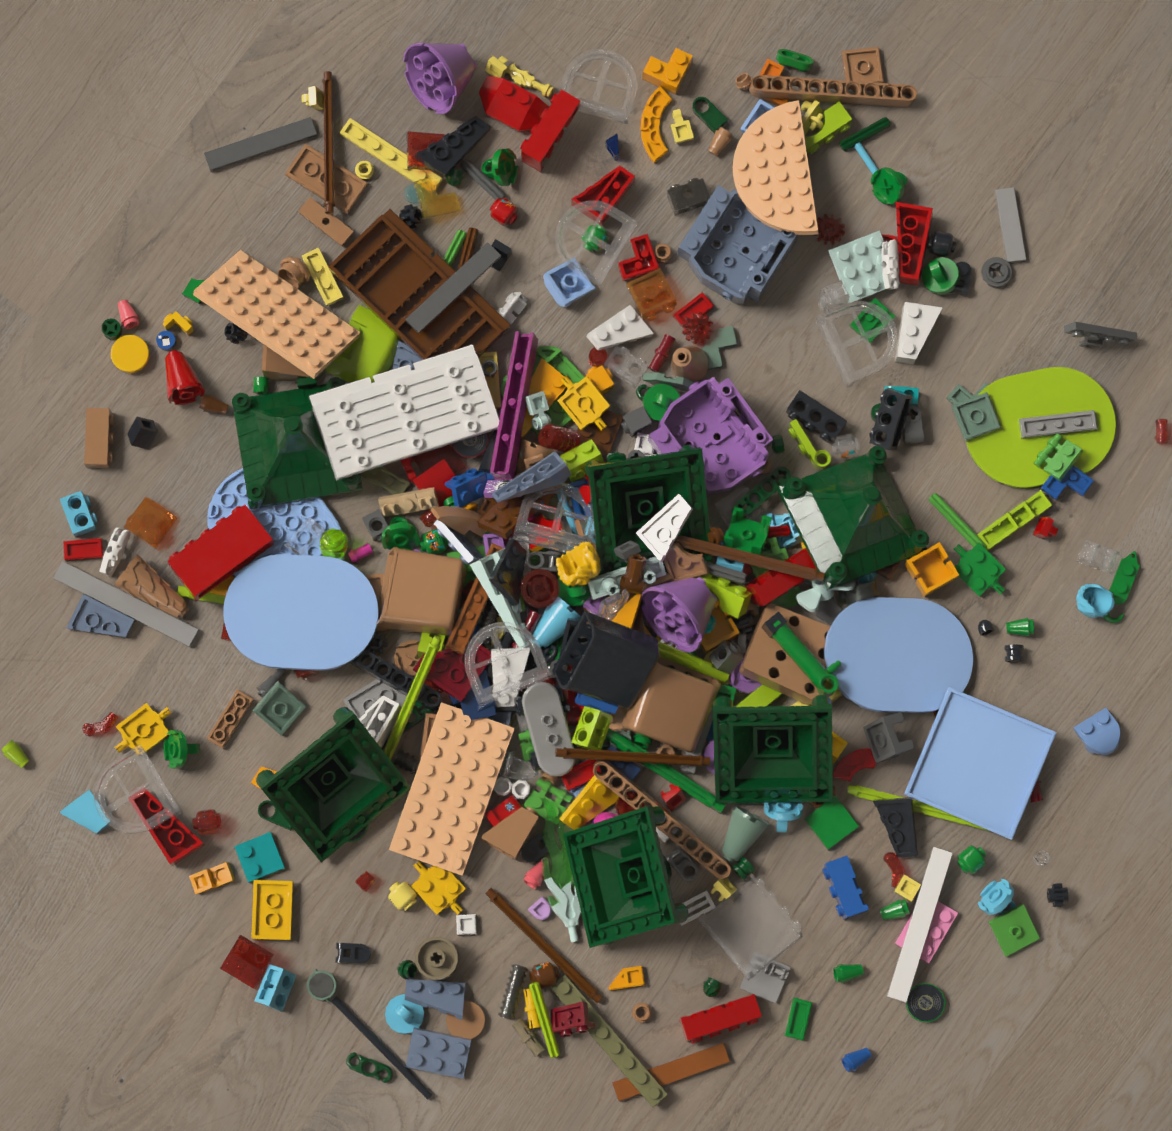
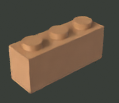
[84,408,115,468]

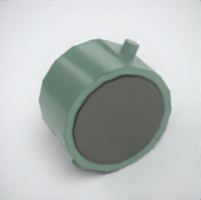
[307,969,337,1003]

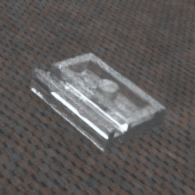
[597,589,630,621]

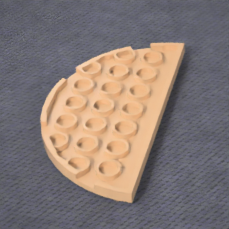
[733,100,818,235]

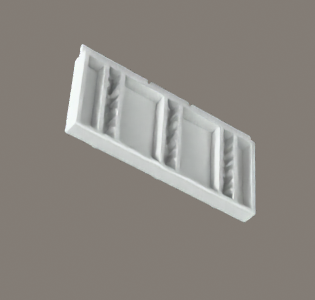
[309,345,499,480]

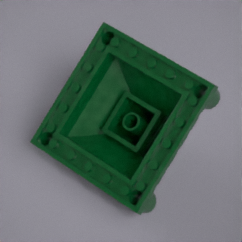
[232,377,363,509]
[585,445,712,576]
[777,446,929,590]
[713,695,833,803]
[256,707,411,863]
[563,806,688,948]

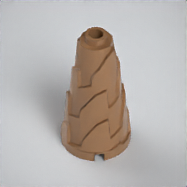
[114,554,189,618]

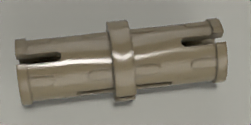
[511,1018,545,1057]

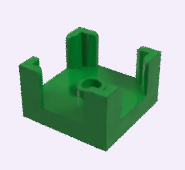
[723,507,772,555]

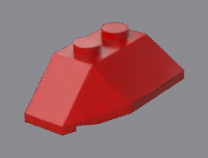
[479,76,549,132]

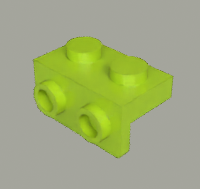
[560,439,604,483]

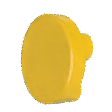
[111,335,150,374]

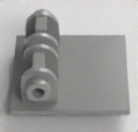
[740,952,790,1003]

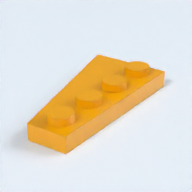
[521,358,568,438]

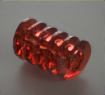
[538,424,580,453]

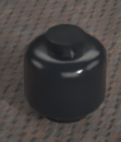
[927,231,956,257]

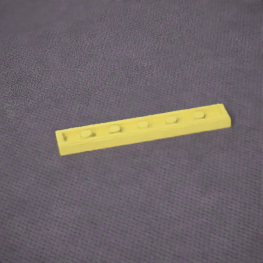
[340,118,443,195]

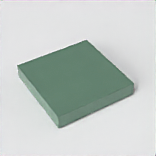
[951,392,1001,441]
[252,681,307,736]

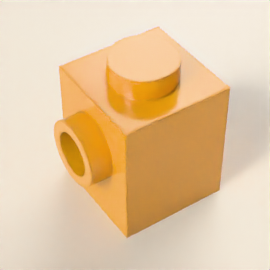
[586,365,614,395]

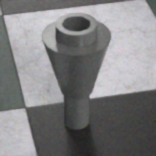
[257,669,286,698]

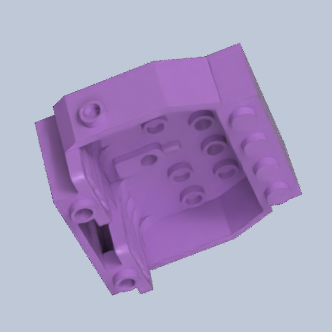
[648,377,773,496]

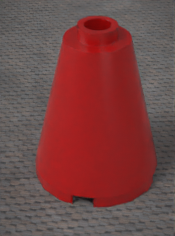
[165,350,205,405]

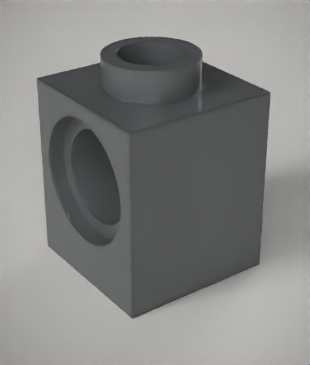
[621,406,652,437]
[362,509,388,541]
[709,640,744,674]

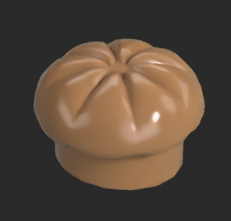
[278,256,311,289]

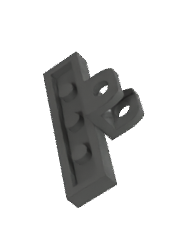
[1064,322,1137,348]

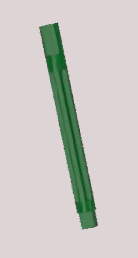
[605,728,726,814]

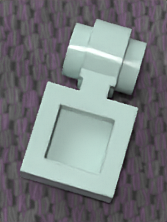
[525,391,551,430]

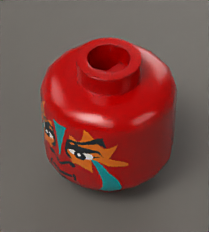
[490,198,518,226]

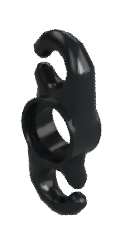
[524,645,558,674]

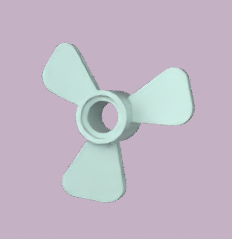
[796,579,855,612]

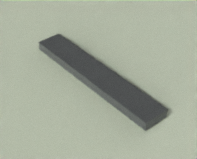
[204,117,317,172]
[405,242,501,334]

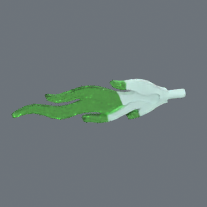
[541,798,581,942]

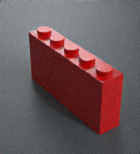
[167,504,274,601]

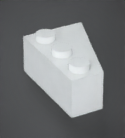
[895,302,942,365]

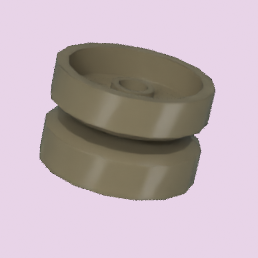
[415,937,459,981]

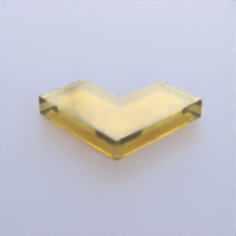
[413,178,460,219]

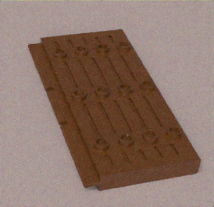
[328,209,511,360]

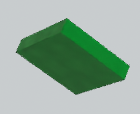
[804,796,859,850]

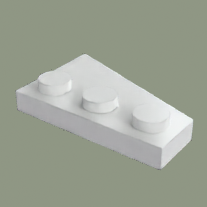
[586,305,654,351]
[636,494,693,562]
[491,648,530,707]

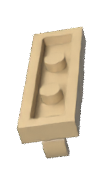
[378,487,439,517]

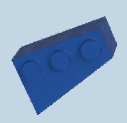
[822,856,869,920]

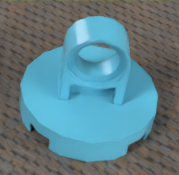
[764,802,803,833]
[978,879,1016,915]
[385,994,424,1034]

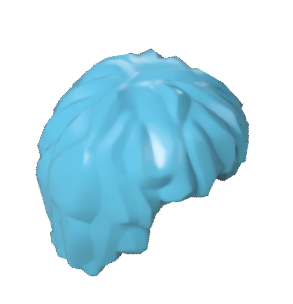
[1076,584,1115,618]

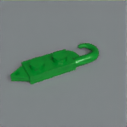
[1103,551,1140,623]

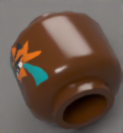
[529,962,559,990]

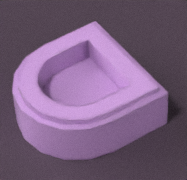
[528,896,551,920]

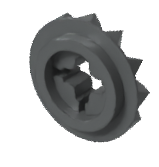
[981,257,1012,287]

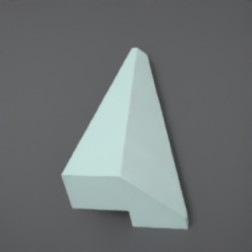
[470,548,529,648]

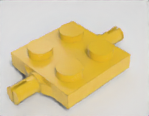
[557,376,611,431]
[114,703,172,757]
[411,861,466,916]

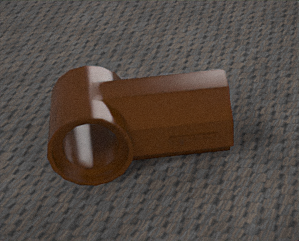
[620,554,647,594]

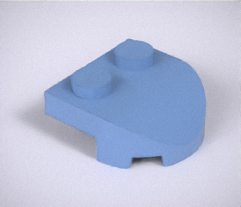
[1074,708,1121,756]

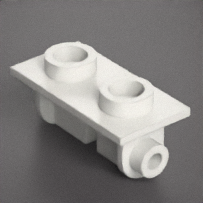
[497,292,527,324]

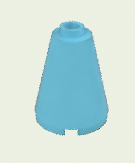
[531,595,581,648]

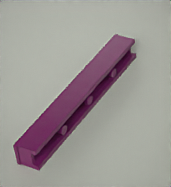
[490,332,539,481]

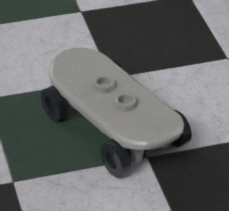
[514,682,578,777]

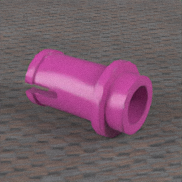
[347,543,373,563]

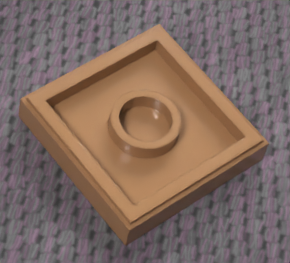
[842,47,884,83]

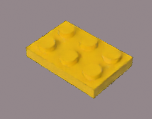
[251,880,293,940]

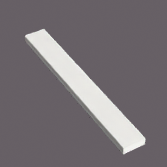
[887,847,952,1003]

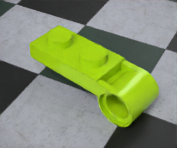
[788,419,831,471]

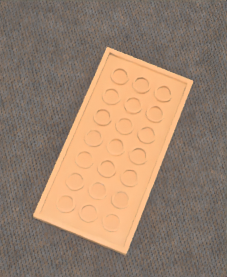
[193,250,360,379]
[389,702,515,876]

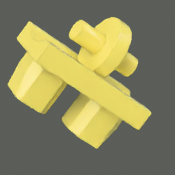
[801,100,824,136]

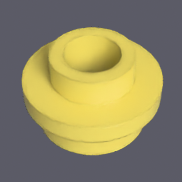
[355,161,374,180]

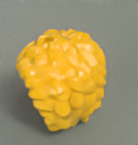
[556,542,601,586]

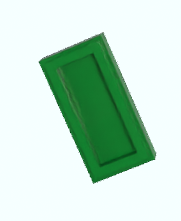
[784,997,813,1041]

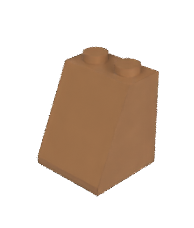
[262,344,310,381]
[481,806,539,861]

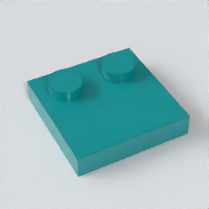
[234,832,285,883]

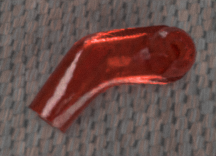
[82,712,118,737]
[883,852,905,888]

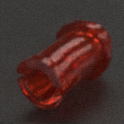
[1154,419,1170,444]

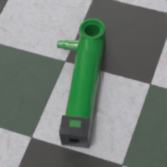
[761,611,841,697]

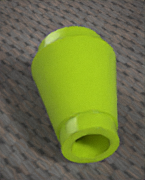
[1,740,30,768]

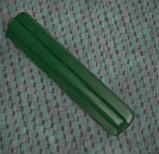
[839,117,890,151]

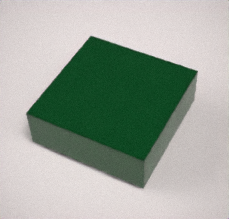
[296,377,317,389]

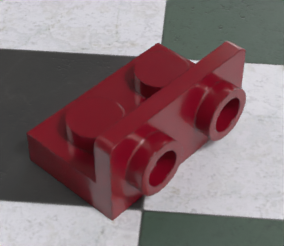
[551,1001,595,1037]

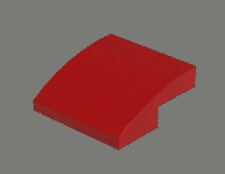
[412,459,455,509]

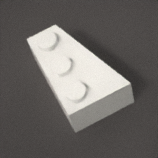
[359,696,402,749]

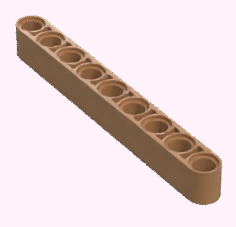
[749,75,917,107]
[593,760,731,879]

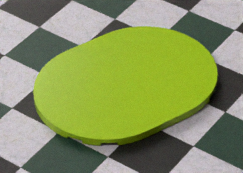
[966,367,1116,488]

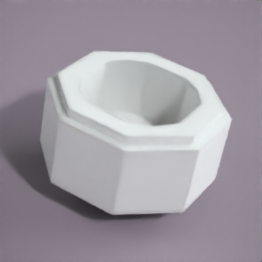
[494,777,513,796]
[512,780,530,799]

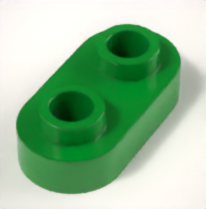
[776,49,814,72]

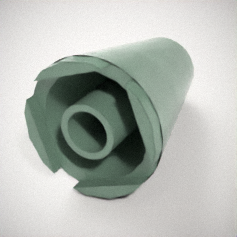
[721,806,769,862]

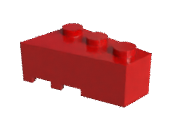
[571,165,635,226]

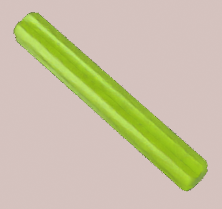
[529,982,560,1058]

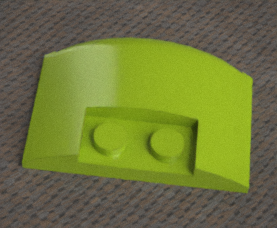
[325,305,400,383]

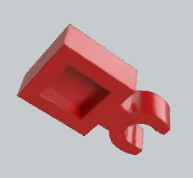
[400,457,416,482]

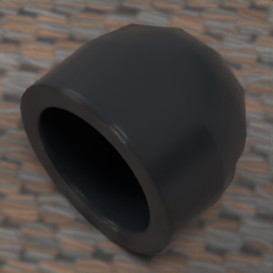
[978,620,994,636]

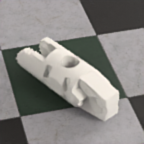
[881,239,899,290]
[100,527,131,577]

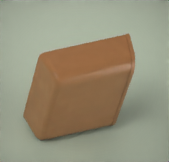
[377,547,467,636]
[739,603,830,704]
[622,656,721,752]

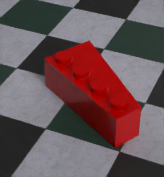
[520,89,581,173]
[896,202,933,286]
[744,548,816,607]
[129,789,205,866]
[679,994,762,1044]

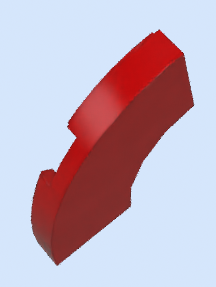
[833,748,876,782]

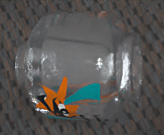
[831,434,860,460]

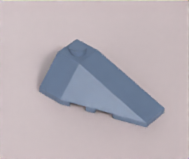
[491,452,571,503]

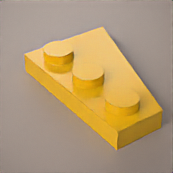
[559,775,621,830]

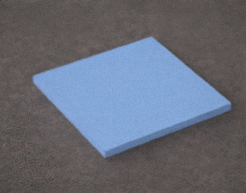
[904,687,1057,840]

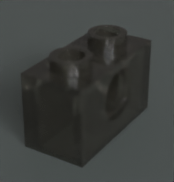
[667,178,710,216]

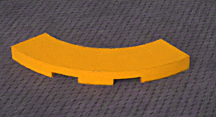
[641,86,672,163]

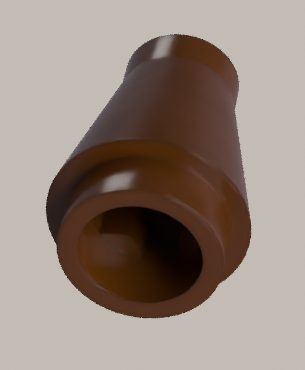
[199,394,229,415]

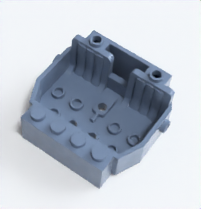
[678,185,798,305]

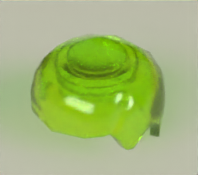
[319,528,349,559]

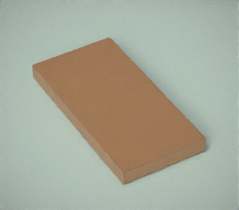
[285,144,368,215]

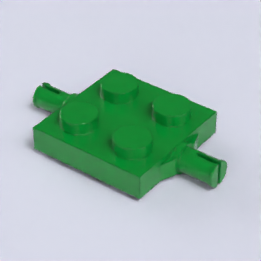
[953,542,1006,596]

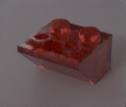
[220,935,274,990]

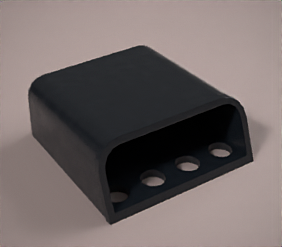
[552,610,659,709]

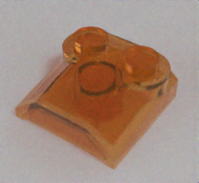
[124,497,177,549]

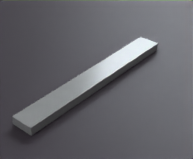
[53,561,199,647]

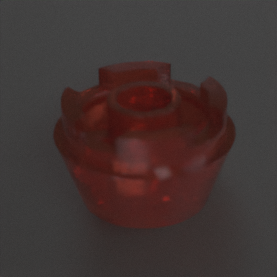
[520,569,559,608]

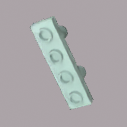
[588,556,666,600]

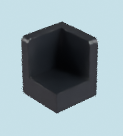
[491,239,512,271]
[127,417,158,449]

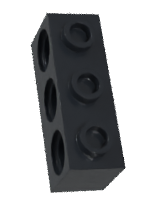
[869,388,913,450]
[786,390,847,443]

